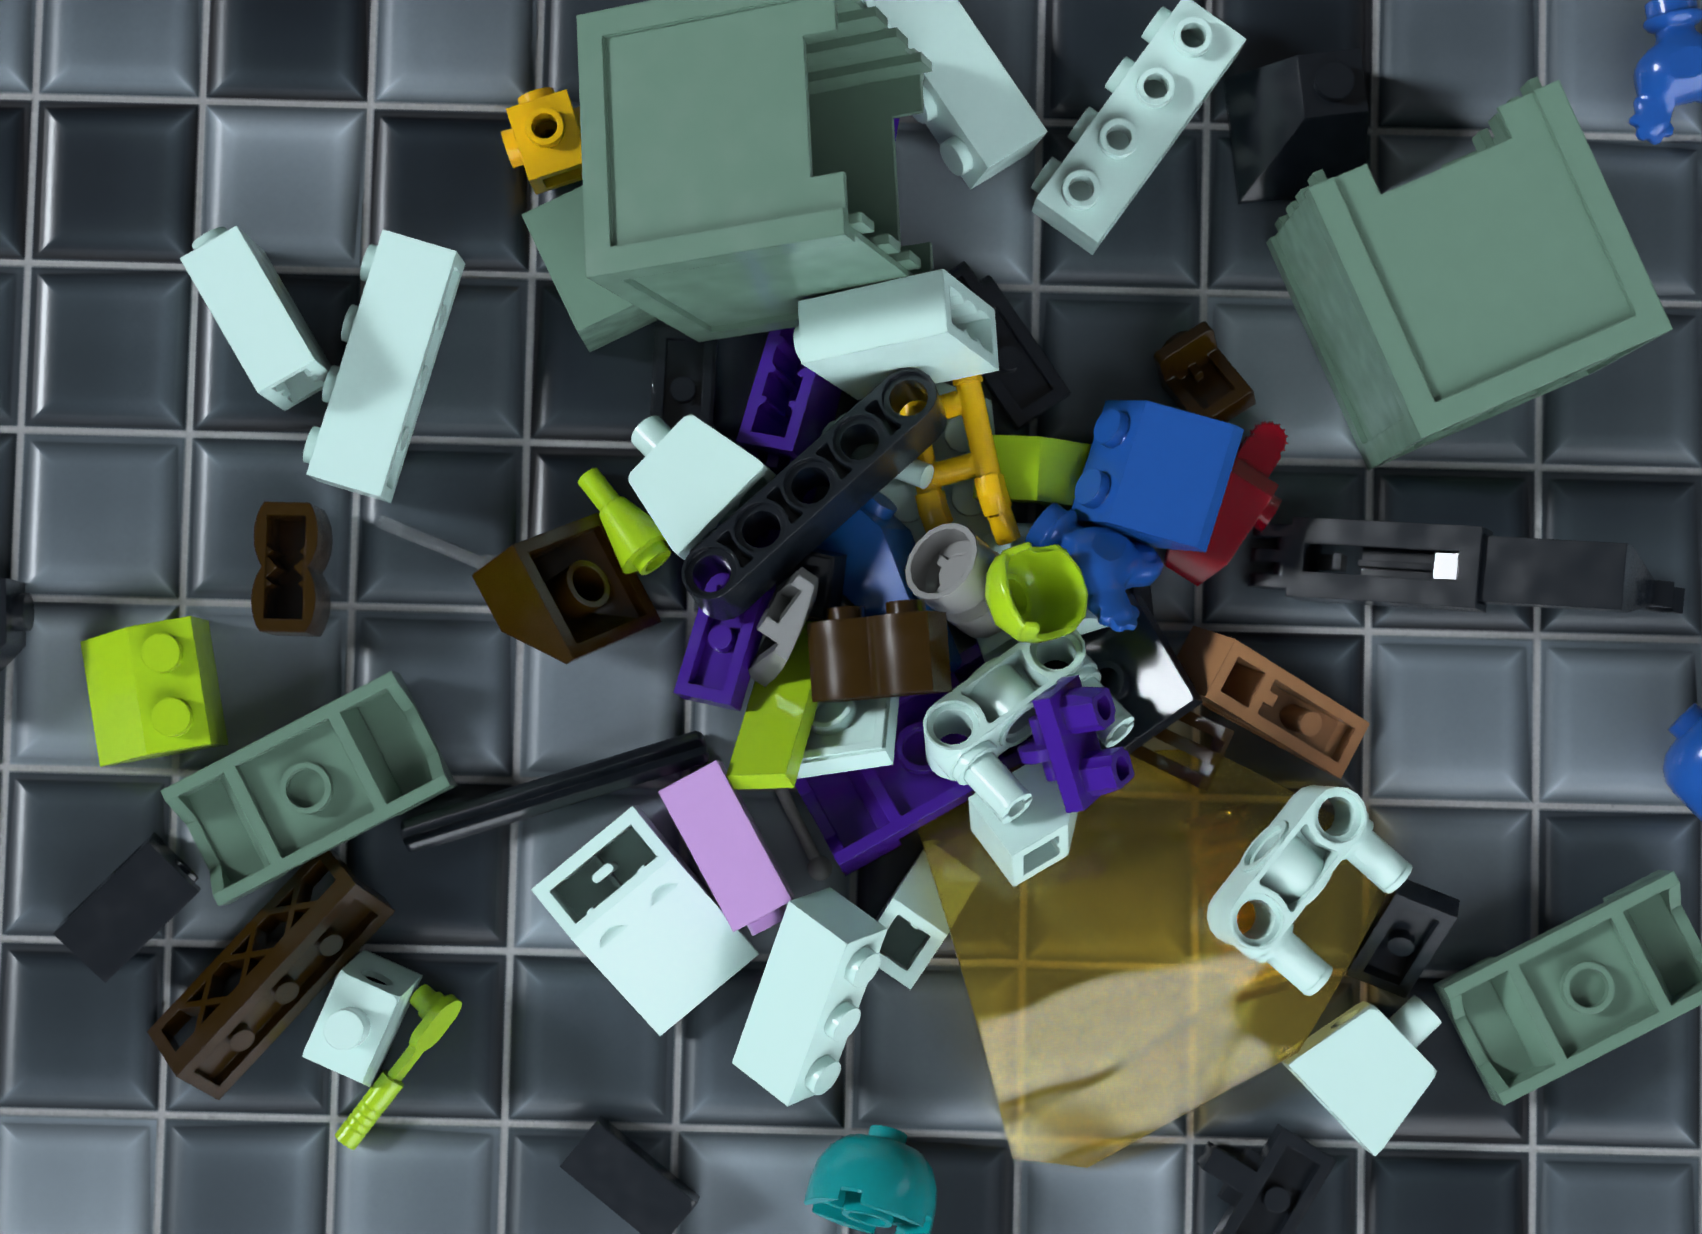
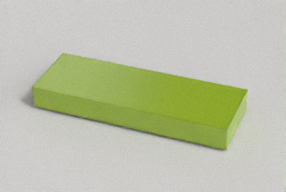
[726,620,826,790]

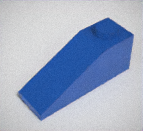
[817,492,962,672]

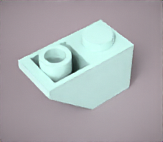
[968,763,1078,887]
[875,842,981,990]

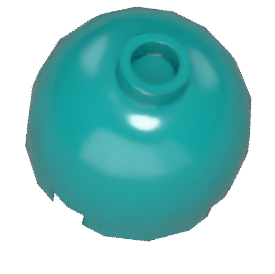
[804,1125,938,1234]

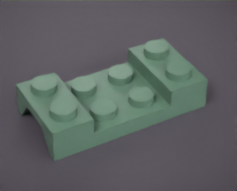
[160,671,458,906]
[1433,870,1702,1106]

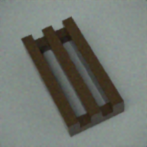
[1130,711,1235,791]

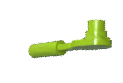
[335,984,462,1150]

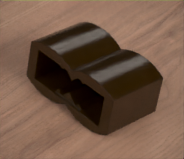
[251,501,333,637]
[807,599,952,703]

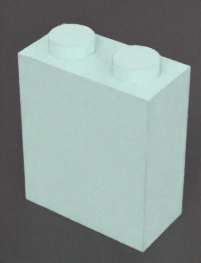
[180,225,331,411]
[793,269,999,400]

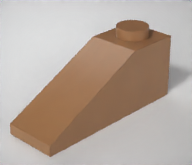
[1177,625,1370,779]

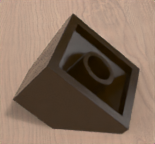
[472,512,662,664]

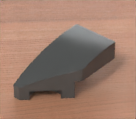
[748,567,818,687]

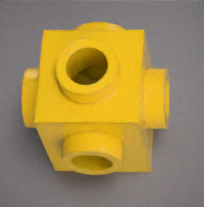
[501,87,582,195]

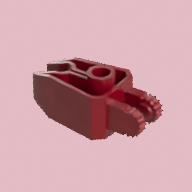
[1164,421,1288,586]

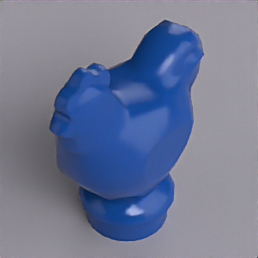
[1628,0,1702,145]
[1025,502,1164,632]

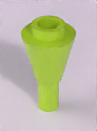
[577,467,671,575]

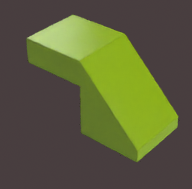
[973,435,1092,510]

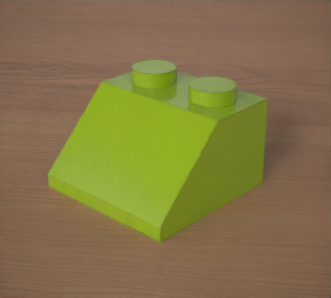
[80,616,229,767]

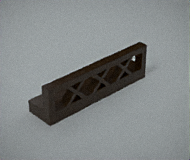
[147,849,395,1100]

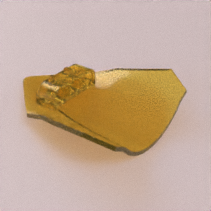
[918,749,1387,1168]

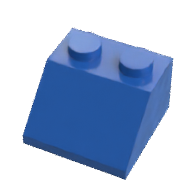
[1071,400,1244,552]

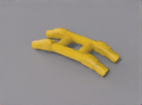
[899,374,1021,545]

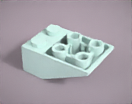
[531,805,760,1036]

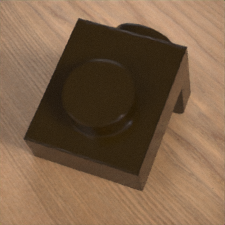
[1153,321,1256,422]

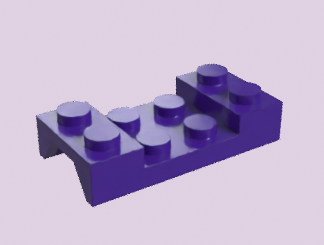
[795,644,1033,876]

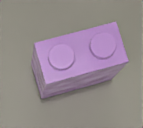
[658,760,794,936]

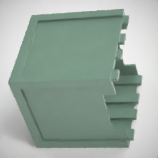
[576,0,934,342]
[1266,76,1673,471]

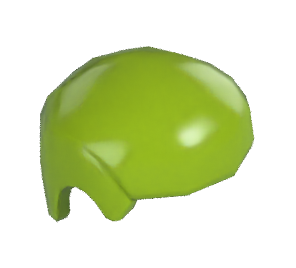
[985,542,1088,643]

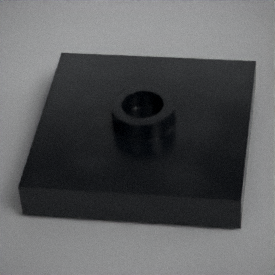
[1043,593,1203,754]

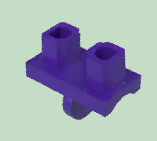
[1017,675,1134,813]

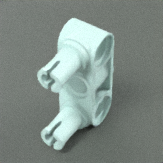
[923,630,1135,824]
[1207,785,1413,996]

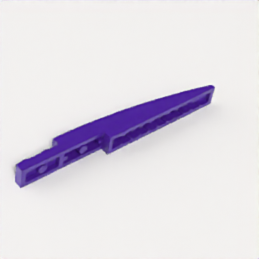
[673,117,900,711]

